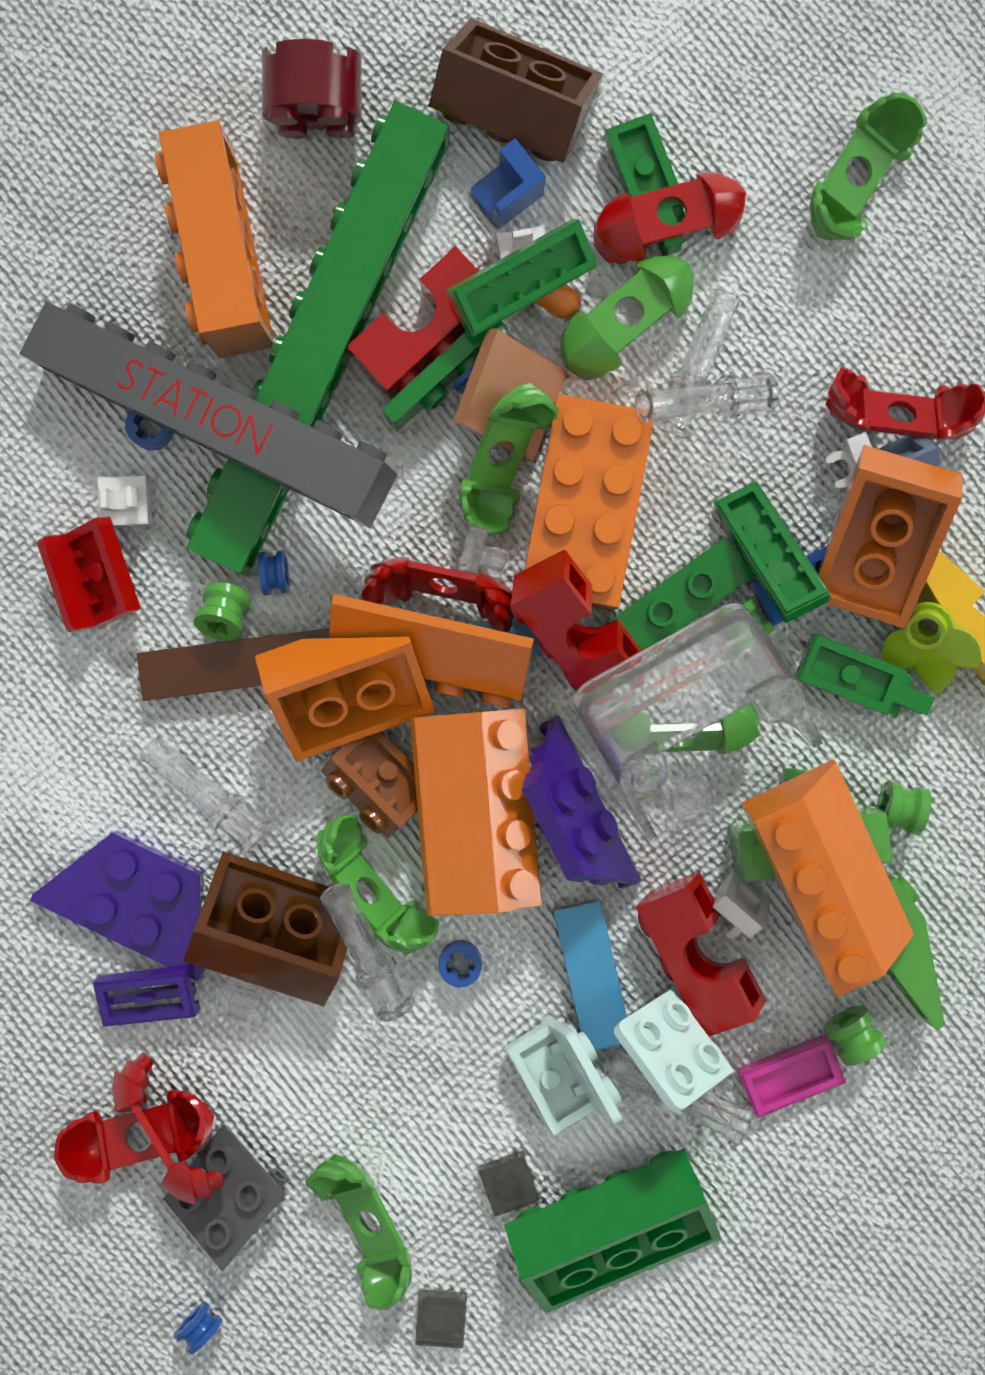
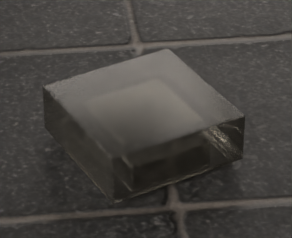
[479,1150,540,1217]
[415,1289,467,1348]

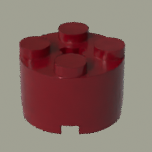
[262,39,362,138]

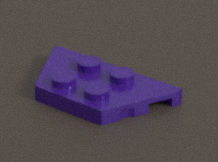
[522,715,642,889]
[30,831,205,981]

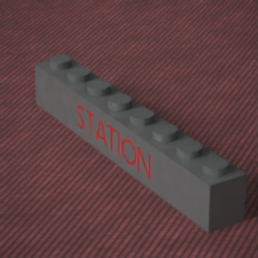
[19,301,398,529]

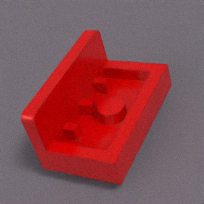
[37,516,141,632]

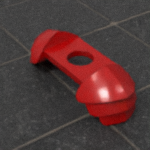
[594,172,746,264]
[825,367,985,440]
[361,557,515,633]
[112,1052,225,1205]
[54,1090,214,1184]

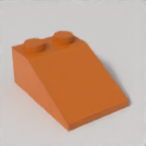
[818,445,963,629]
[255,636,435,762]

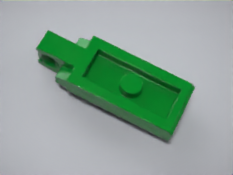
[604,113,685,256]
[794,634,935,717]

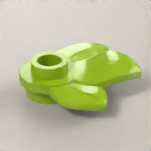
[881,602,982,694]

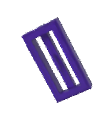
[93,965,201,1027]

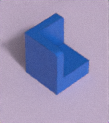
[471,138,546,230]

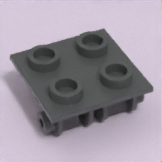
[163,1124,288,1271]

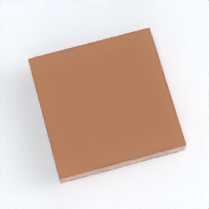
[452,329,568,462]

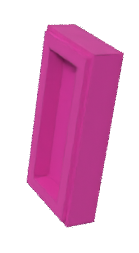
[736,1034,846,1118]

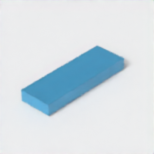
[553,898,627,1051]

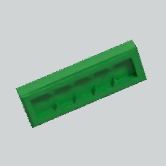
[446,219,598,337]
[383,321,504,432]
[714,481,830,624]
[607,537,754,656]

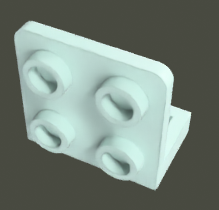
[614,989,734,1113]
[503,1017,623,1136]

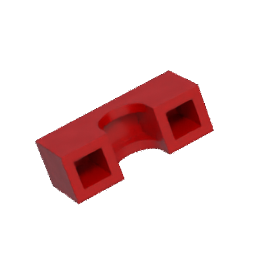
[347,246,479,400]
[510,549,644,706]
[636,871,766,1037]

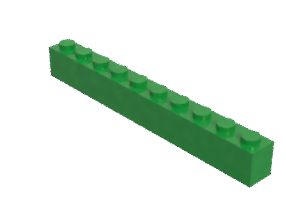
[186,100,450,578]

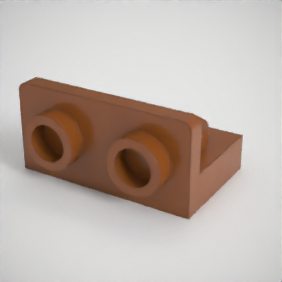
[321,731,418,838]

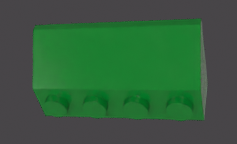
[504,1148,722,1314]

